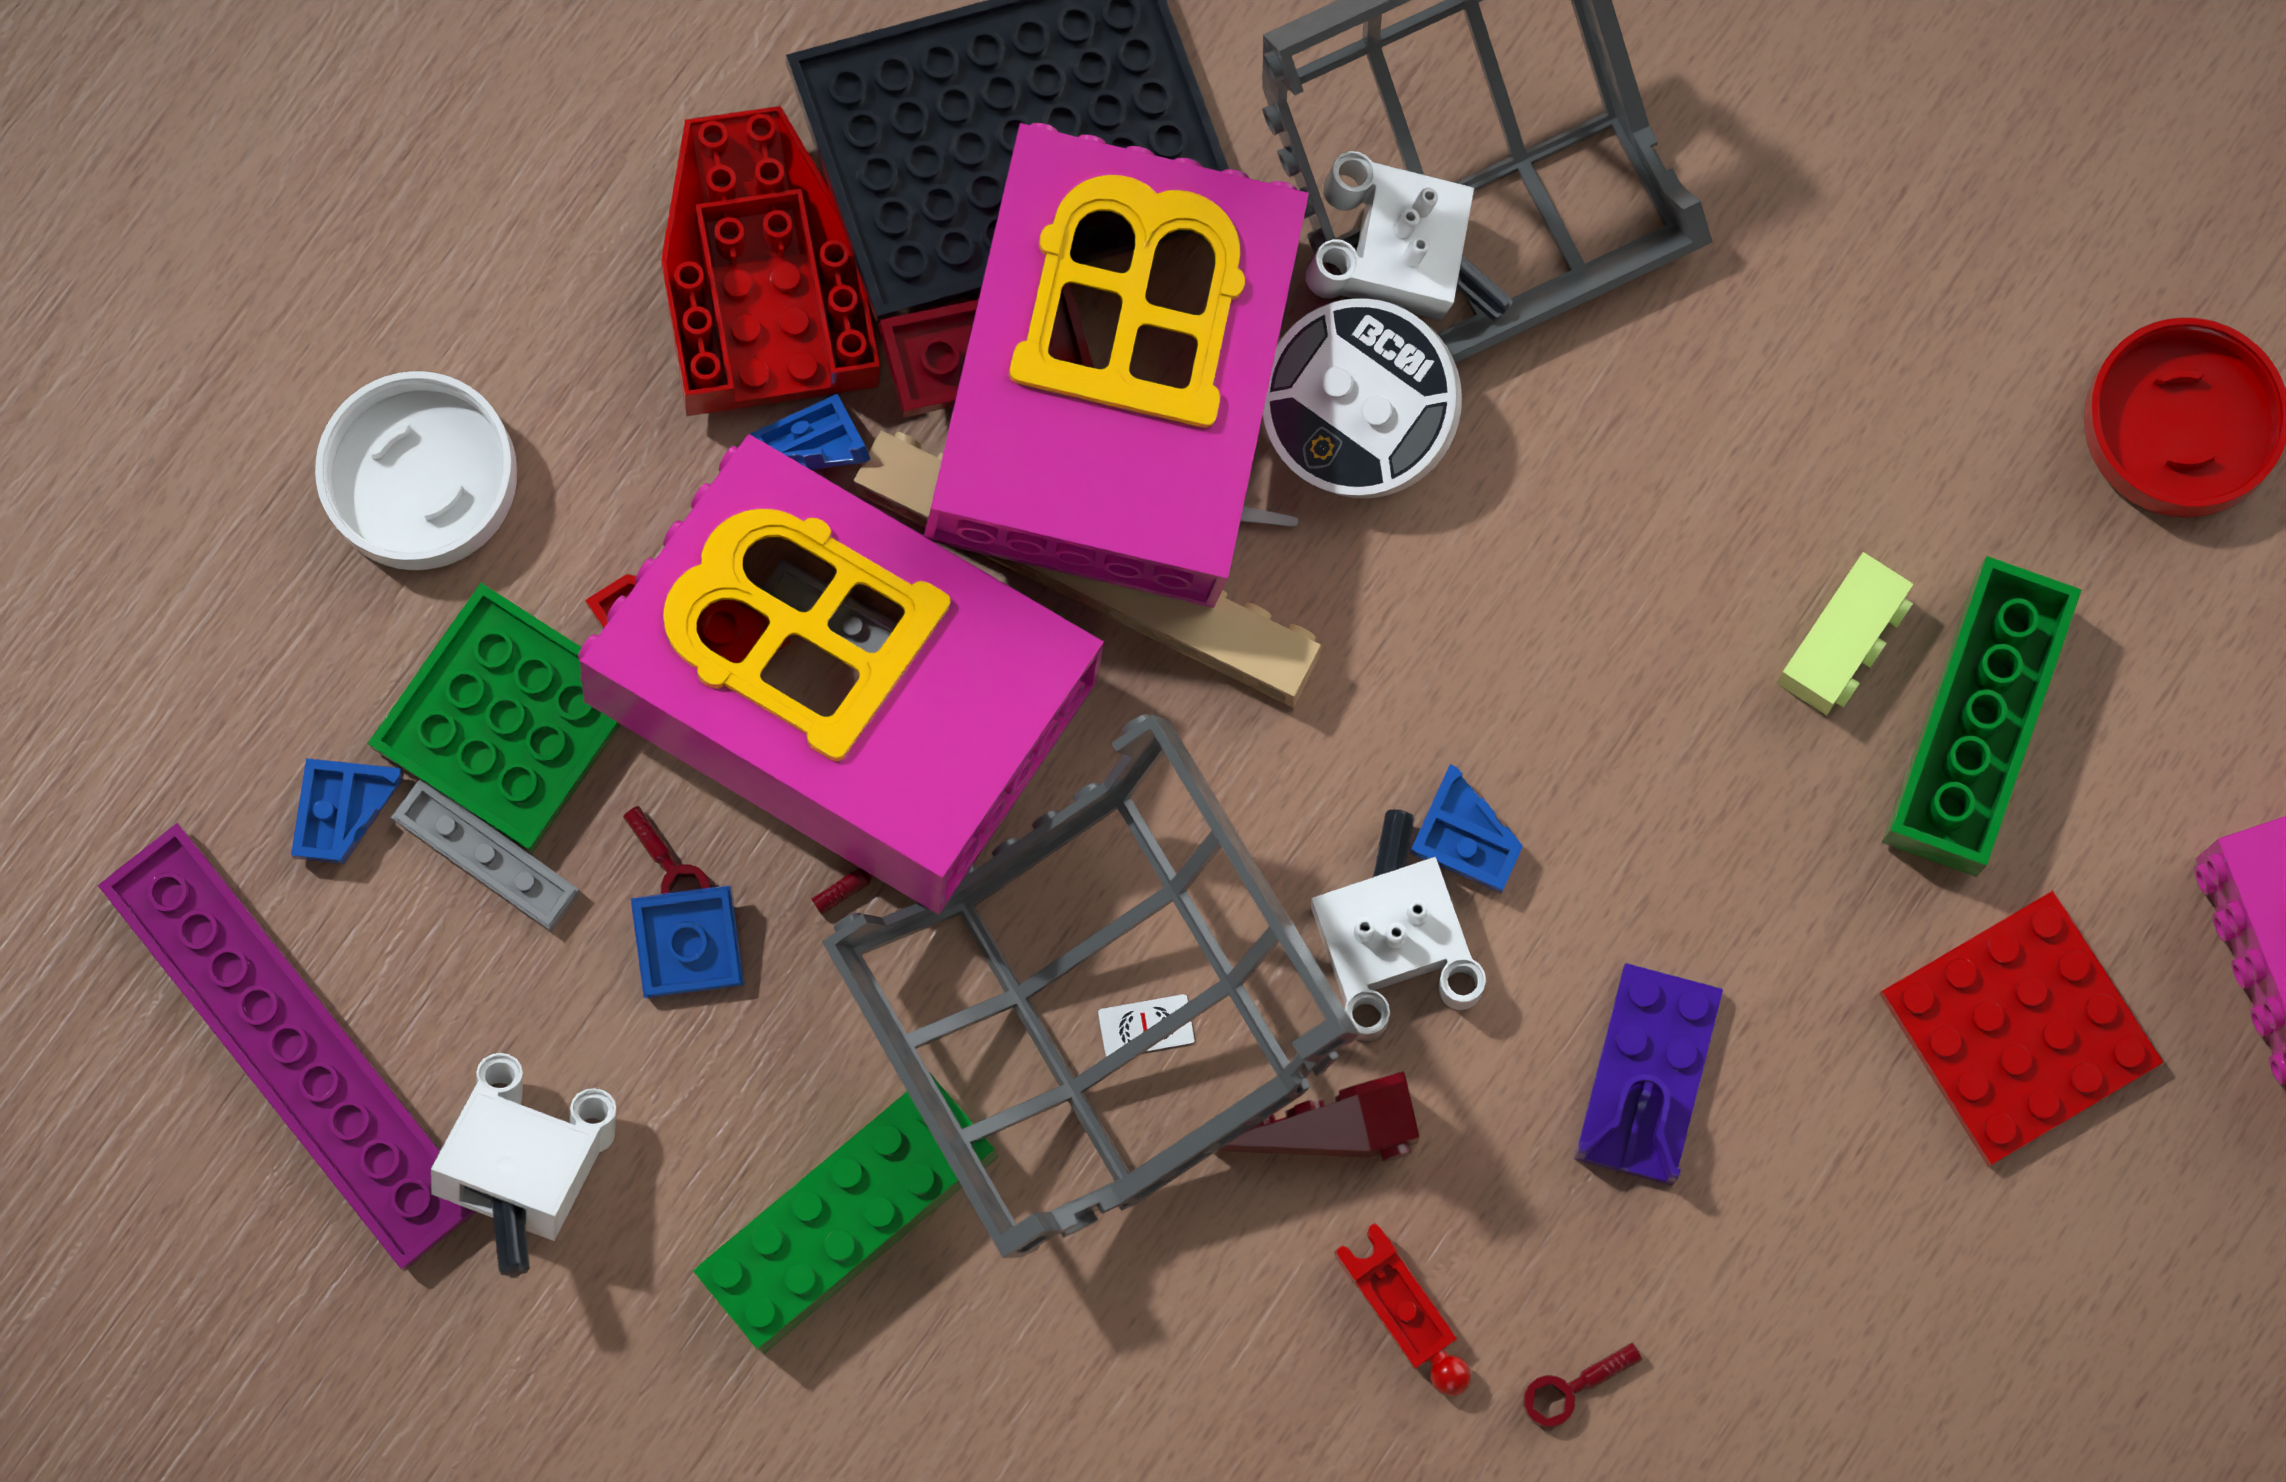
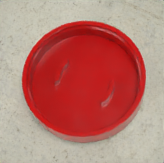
[2084,317,2286,517]

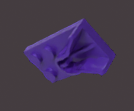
[1574,963,1723,1186]

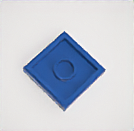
[631,885,745,998]

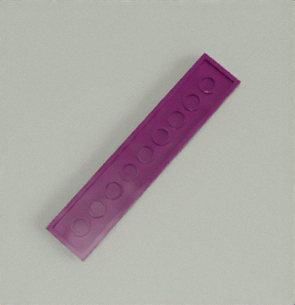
[97,823,477,1271]

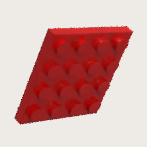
[1880,891,2164,1167]

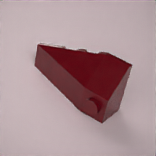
[1218,1071,1420,1162]

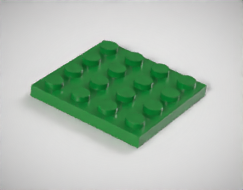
[367,582,621,853]

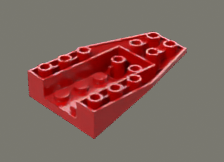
[661,106,880,417]

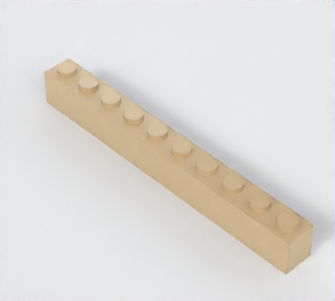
[853,430,1321,708]

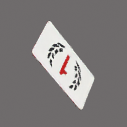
[1098,994,1195,1057]

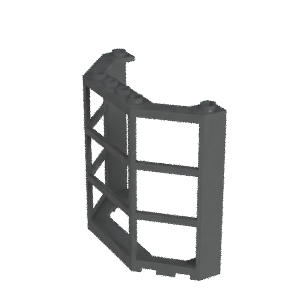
[1262,0,1713,363]
[822,714,1360,1258]

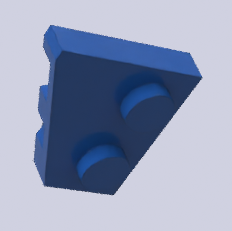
[750,394,871,470]
[291,758,404,864]
[1410,764,1523,894]

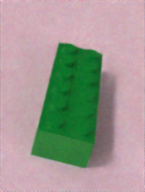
[1881,556,2082,877]
[692,1072,998,1355]

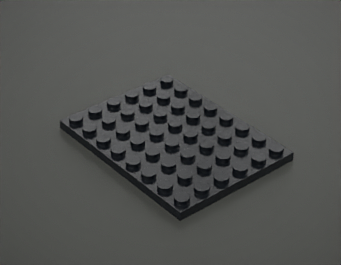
[785,0,1229,323]

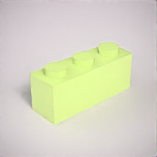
[1776,552,1914,716]

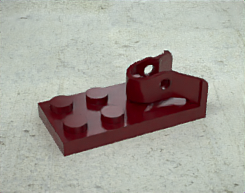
[879,283,1094,418]

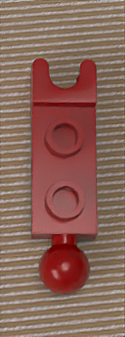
[1334,1223,1471,1396]

